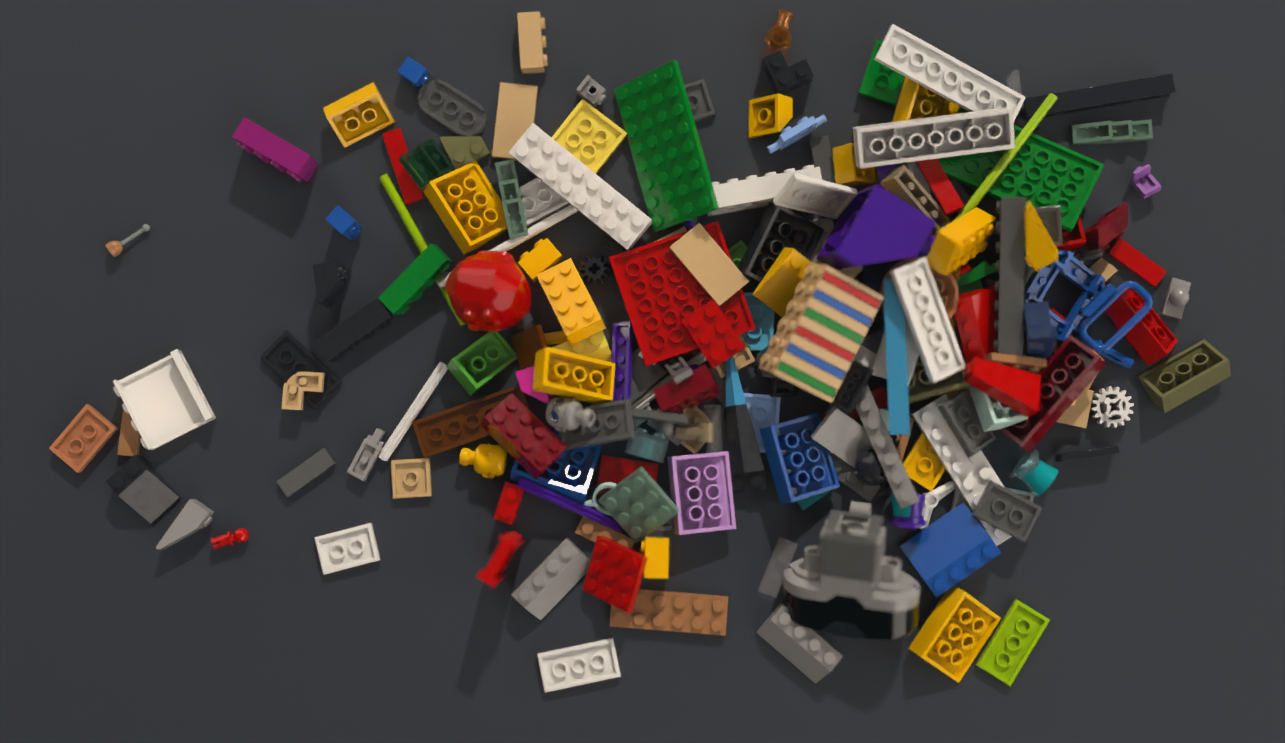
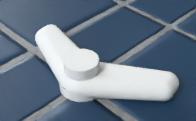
[919,481,956,530]

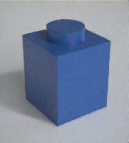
[397,56,429,89]

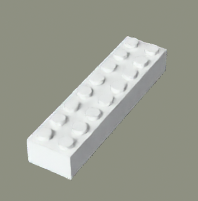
[853,107,1015,168]
[508,123,653,251]

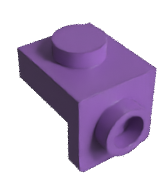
[1131,164,1161,199]

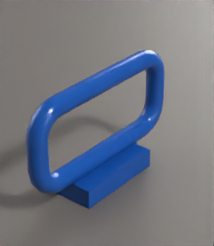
[1079,281,1153,352]

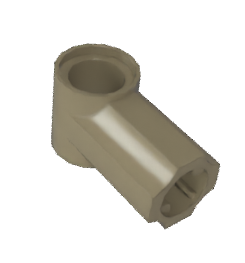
[676,422,715,443]

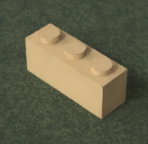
[517,11,548,74]

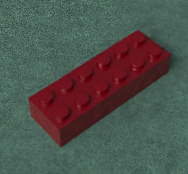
[998,335,1106,454]

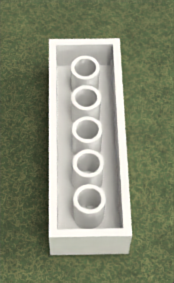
[707,165,822,216]

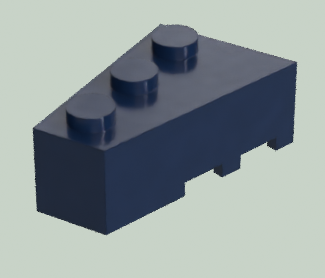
[1024,302,1056,363]

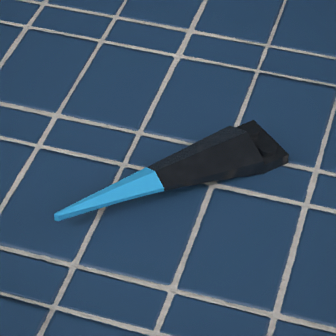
[726,356,768,494]

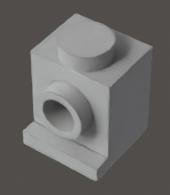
[576,75,607,108]

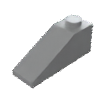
[156,499,214,550]

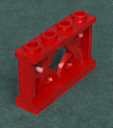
[476,530,525,587]

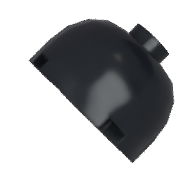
[853,446,888,486]

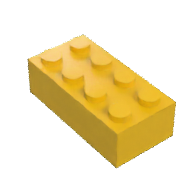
[927,207,996,275]
[536,258,606,346]
[532,347,615,405]

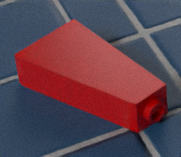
[964,357,1041,417]

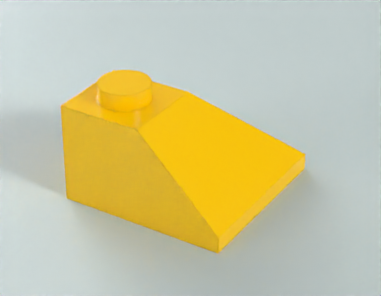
[749,94,793,138]

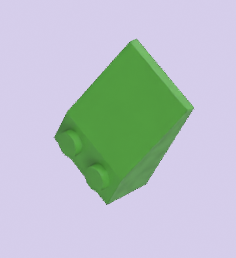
[446,332,517,396]

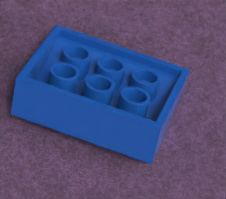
[759,412,840,504]
[510,429,602,504]
[899,502,1001,598]

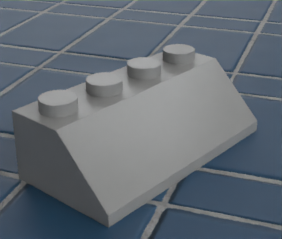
[512,537,590,620]
[756,603,843,684]

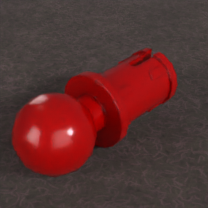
[211,528,249,549]

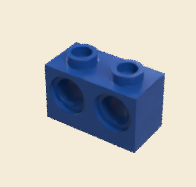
[325,205,363,241]

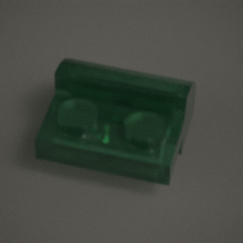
[399,138,455,190]

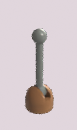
[106,224,150,257]

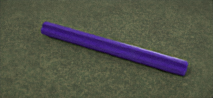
[517,478,623,532]

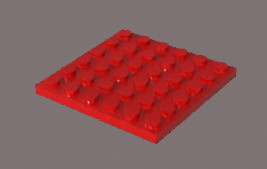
[609,221,756,366]

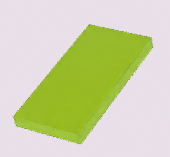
[976,599,1050,687]

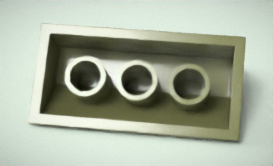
[1138,339,1231,413]

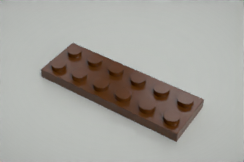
[412,385,530,458]

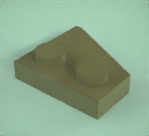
[440,136,490,169]

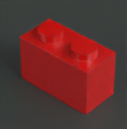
[493,481,525,525]

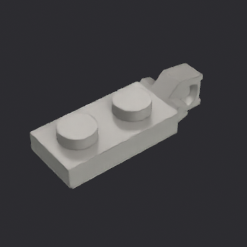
[347,428,385,482]

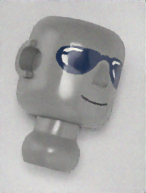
[546,397,595,432]

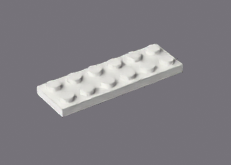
[890,257,965,383]

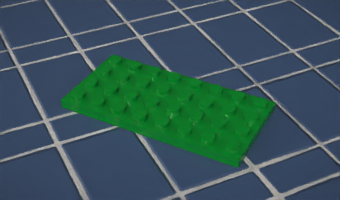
[614,60,719,233]
[937,107,1104,232]

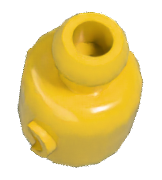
[459,443,508,478]

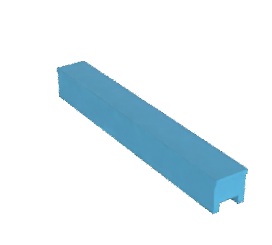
[883,278,910,435]

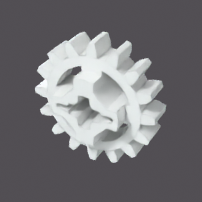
[1090,386,1134,428]

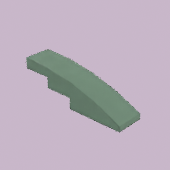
[1072,119,1153,145]
[495,159,529,239]

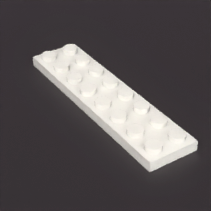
[874,24,1026,122]
[911,394,1012,546]

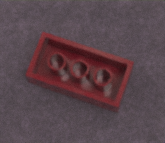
[481,393,567,480]

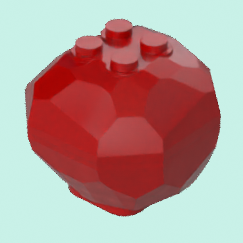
[445,251,531,332]

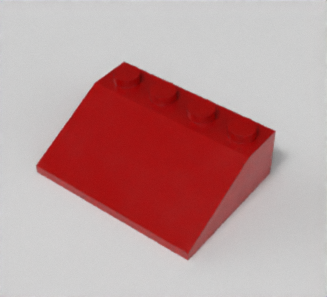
[952,285,1019,365]

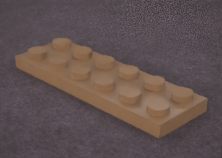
[610,589,728,636]

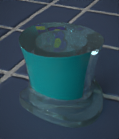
[1009,448,1059,497]

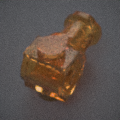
[764,9,794,51]

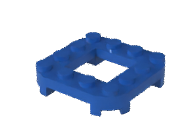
[1023,250,1106,342]

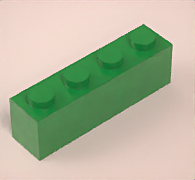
[379,244,452,315]

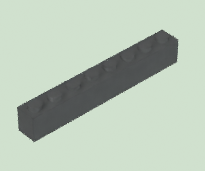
[994,197,1026,356]

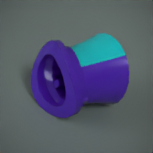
[888,494,926,528]

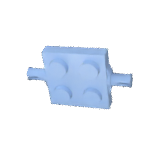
[767,114,827,154]

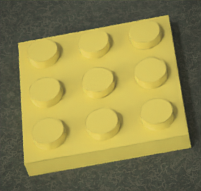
[551,99,627,174]

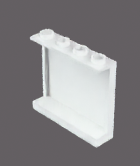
[113,349,216,450]

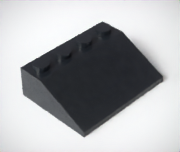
[737,203,825,284]

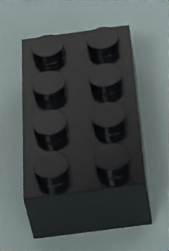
[832,359,875,414]

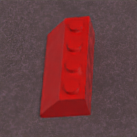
[1104,280,1178,366]

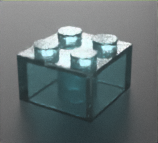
[625,427,669,463]

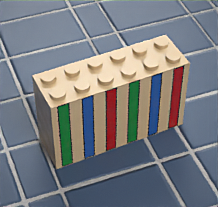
[759,262,884,403]

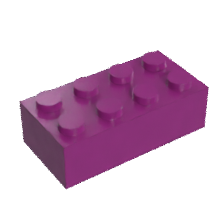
[232,117,319,183]

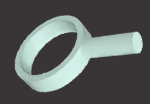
[583,482,617,515]

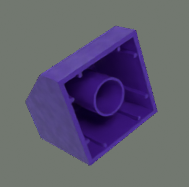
[816,184,936,270]

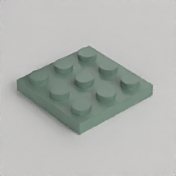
[598,466,680,543]

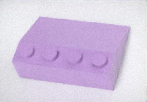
[667,451,736,535]

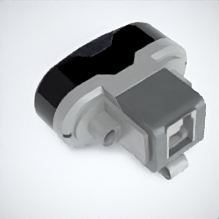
[782,501,920,640]

